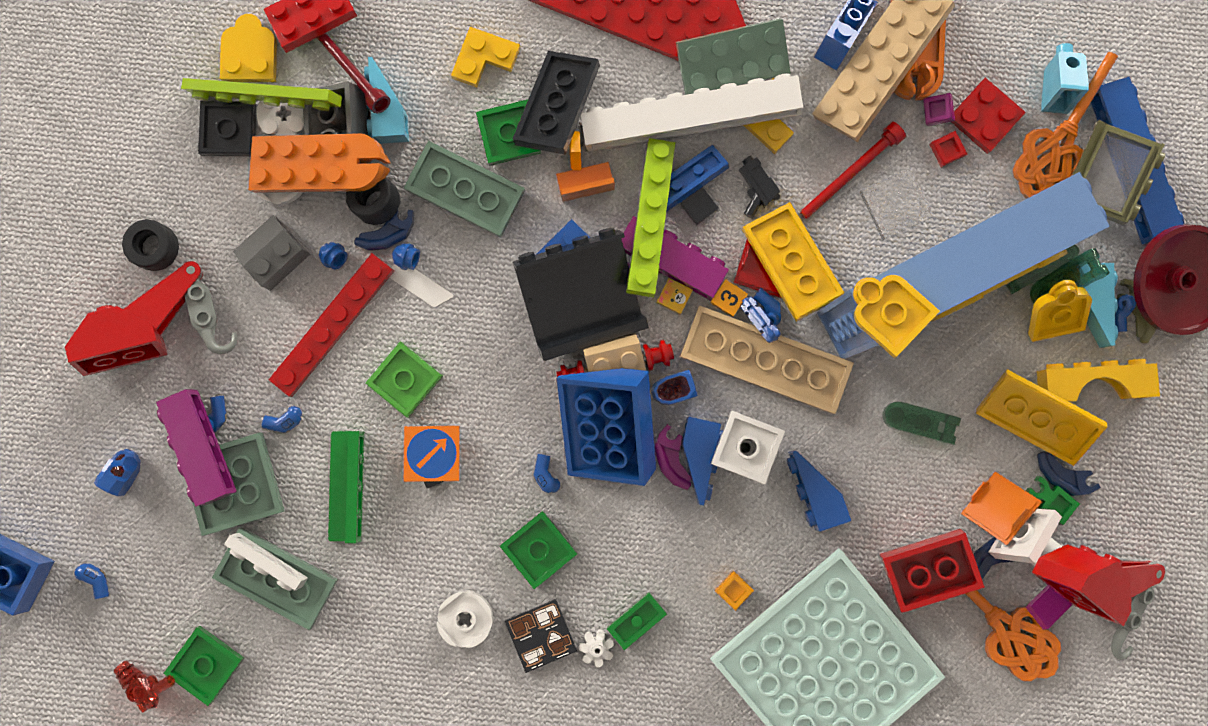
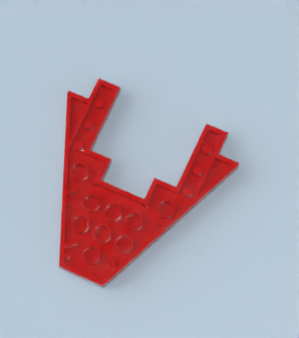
[528,0,746,61]

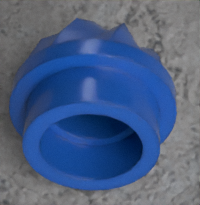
[319,242,348,270]
[392,243,420,270]

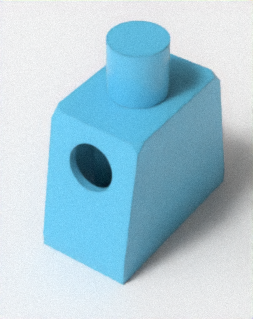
[1041,43,1089,114]

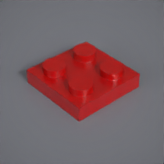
[951,77,1026,154]

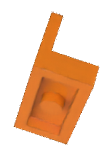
[556,162,615,202]

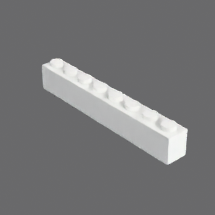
[581,74,803,152]

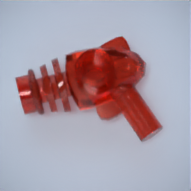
[113,660,175,713]

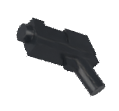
[739,155,780,219]

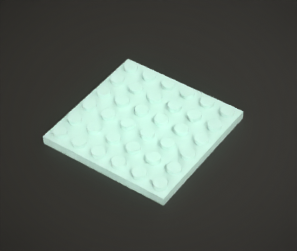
[710,548,945,726]

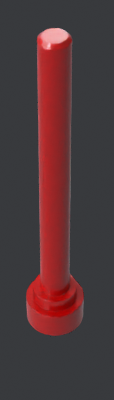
[800,121,907,219]

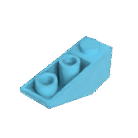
[364,57,409,144]
[1070,262,1118,348]

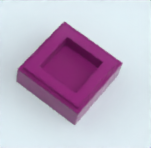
[923,93,955,126]

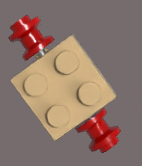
[556,333,674,394]

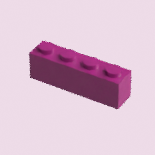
[621,216,729,301]
[156,389,237,507]

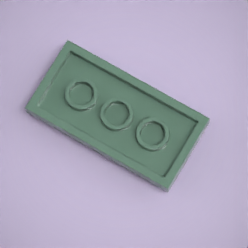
[676,18,791,95]
[404,141,525,238]
[212,528,338,630]

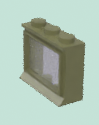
[1071,120,1165,225]

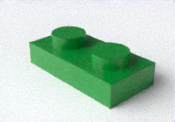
[606,592,667,651]

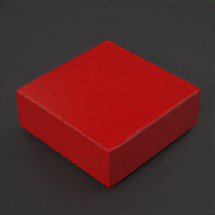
[929,131,968,168]

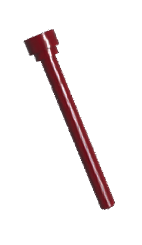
[317,33,391,114]

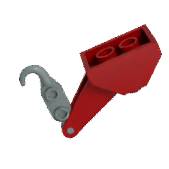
[65,261,238,376]
[1032,544,1165,660]

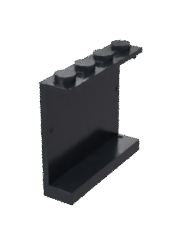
[512,227,649,361]

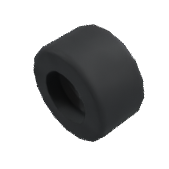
[346,177,400,225]
[122,219,179,271]

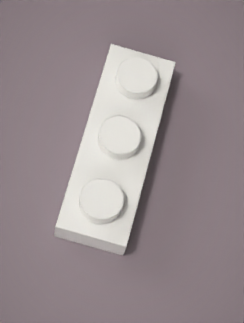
[224,533,308,591]

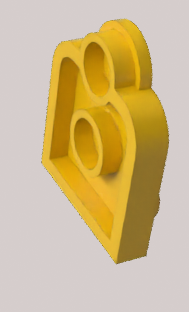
[220,14,277,82]
[853,275,940,359]
[1028,280,1092,342]

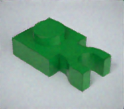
[1025,476,1080,525]

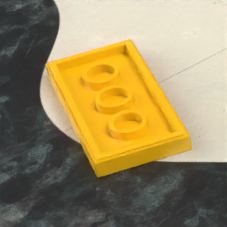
[742,202,845,322]
[976,369,1107,466]

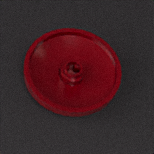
[1133,224,1208,335]

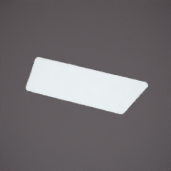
[389,264,453,307]

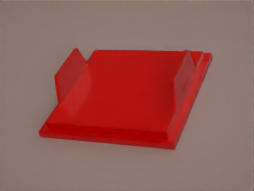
[733,239,782,298]

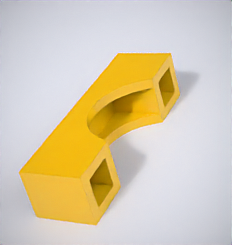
[1036,359,1160,402]

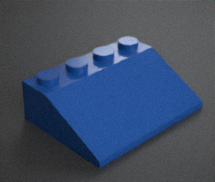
[557,368,656,486]

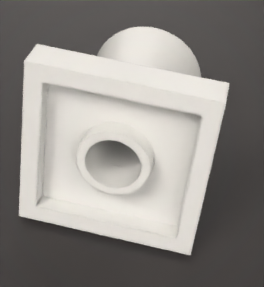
[711,411,785,484]
[989,509,1062,567]

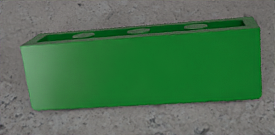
[328,431,365,543]

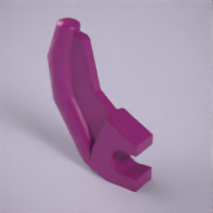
[654,424,692,490]

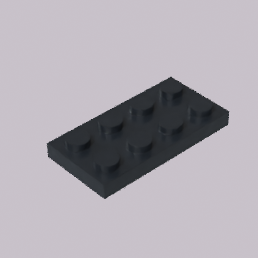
[512,51,600,155]

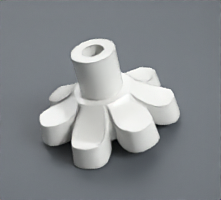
[578,630,614,667]

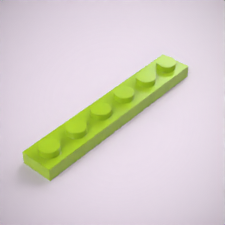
[181,78,342,111]
[626,138,676,298]

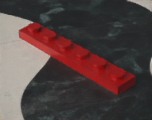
[268,253,394,397]

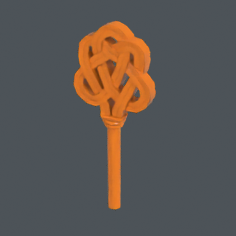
[1013,52,1118,198]
[966,590,1061,681]

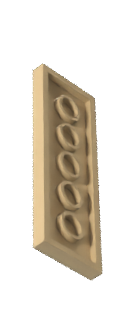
[812,0,955,142]
[680,305,854,415]

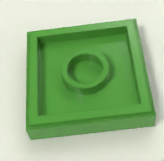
[365,341,443,418]

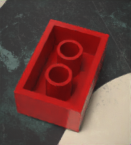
[880,529,985,613]

